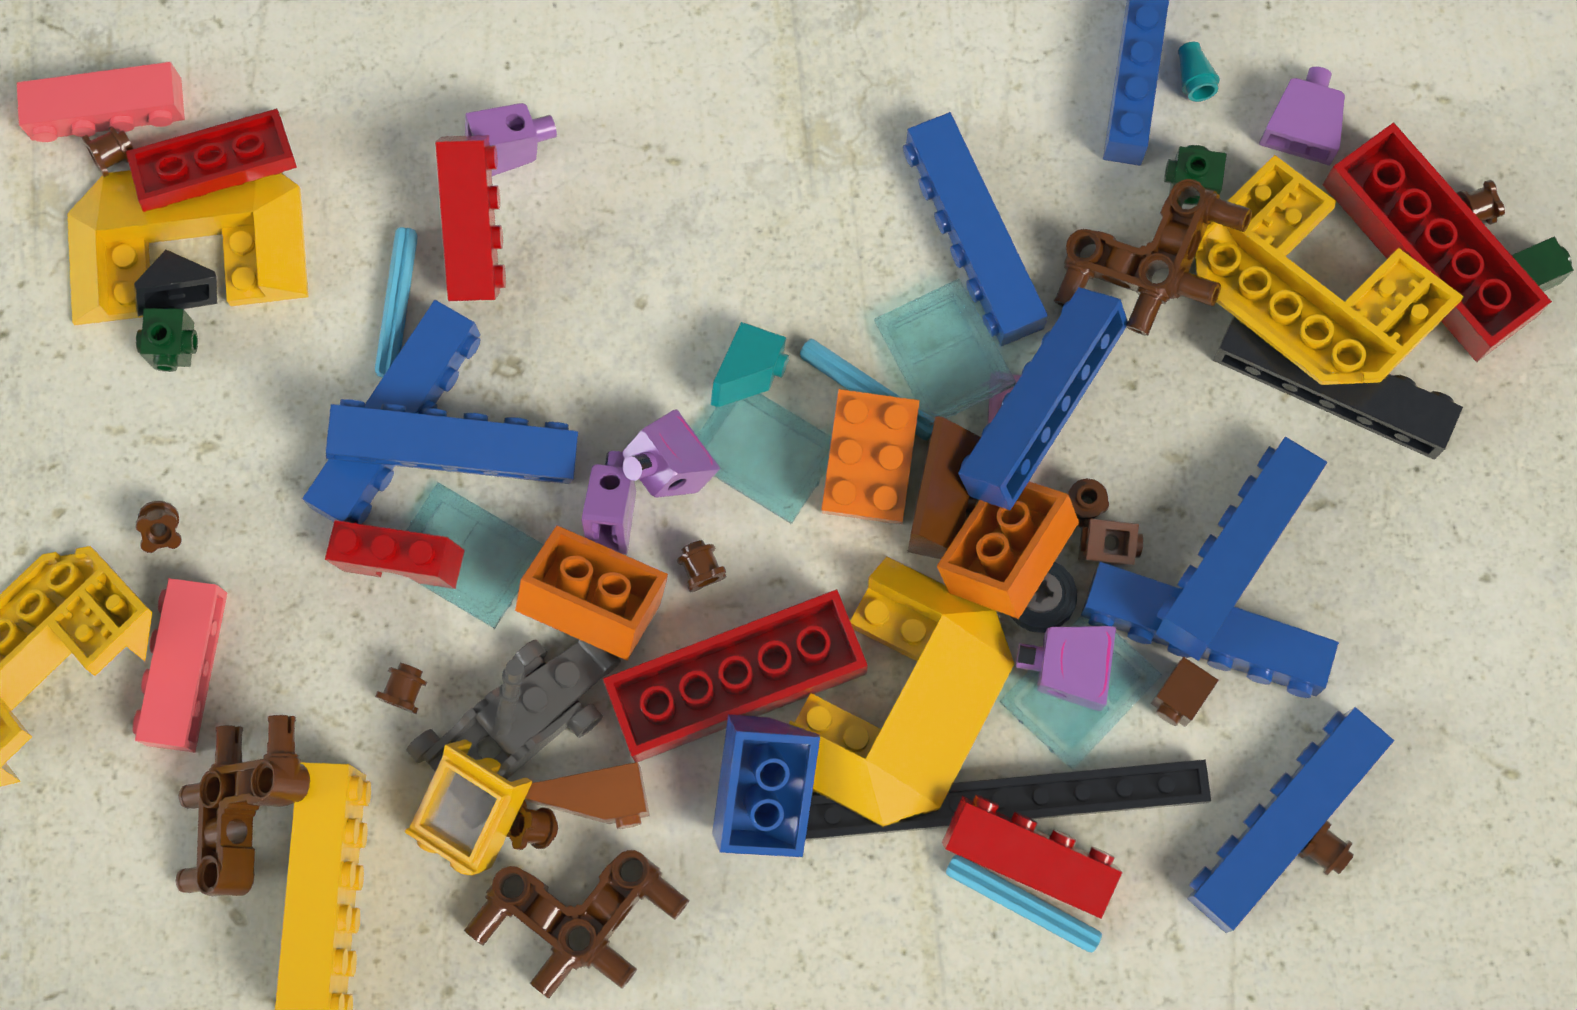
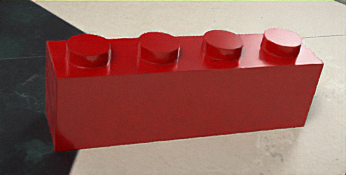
[435,135,506,301]
[942,795,1123,919]

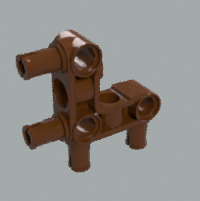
[1054,179,1252,336]
[175,715,310,897]
[464,850,690,998]

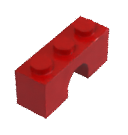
[325,520,465,589]

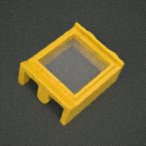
[405,739,533,876]

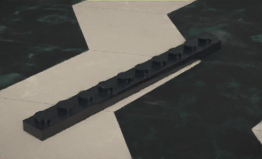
[805,759,1211,841]

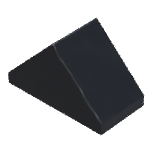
[134,249,218,316]

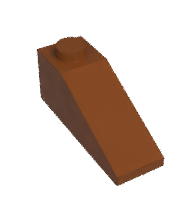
[524,762,650,829]

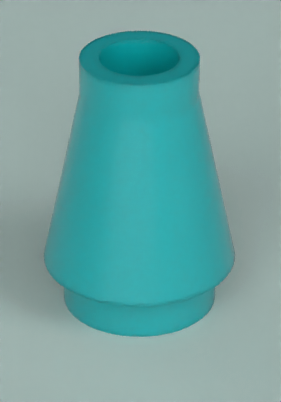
[1178,41,1220,102]

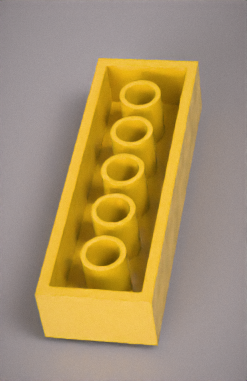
[275,762,371,1010]

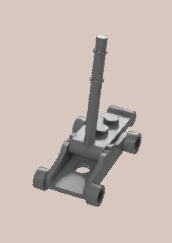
[406,640,621,829]

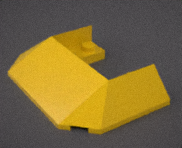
[1195,155,1463,385]
[67,170,309,325]
[0,546,152,786]
[789,556,1015,826]

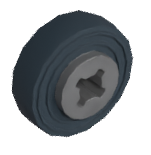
[1010,562,1078,633]

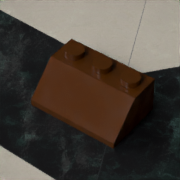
[908,416,981,559]

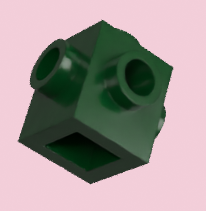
[1164,145,1227,205]
[136,309,198,372]

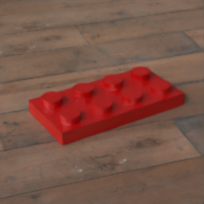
[126,108,297,212]

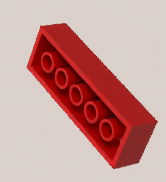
[1322,122,1552,362]
[603,589,868,762]

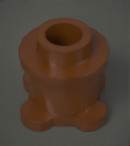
[82,126,133,177]
[1457,180,1505,225]
[1068,478,1109,528]
[136,501,182,553]
[677,540,726,592]
[375,663,427,714]
[507,800,558,850]
[1298,821,1354,875]

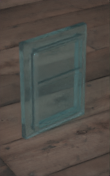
[874,279,1016,426]
[697,394,832,524]
[406,482,544,629]
[999,615,1162,770]

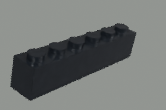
[1213,316,1463,460]

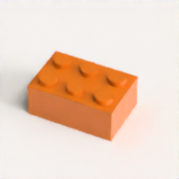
[821,389,920,525]
[937,481,1079,619]
[515,525,668,661]

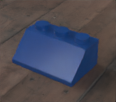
[712,714,820,857]

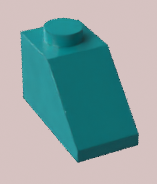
[711,322,789,407]

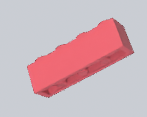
[17,62,185,142]
[133,578,227,753]

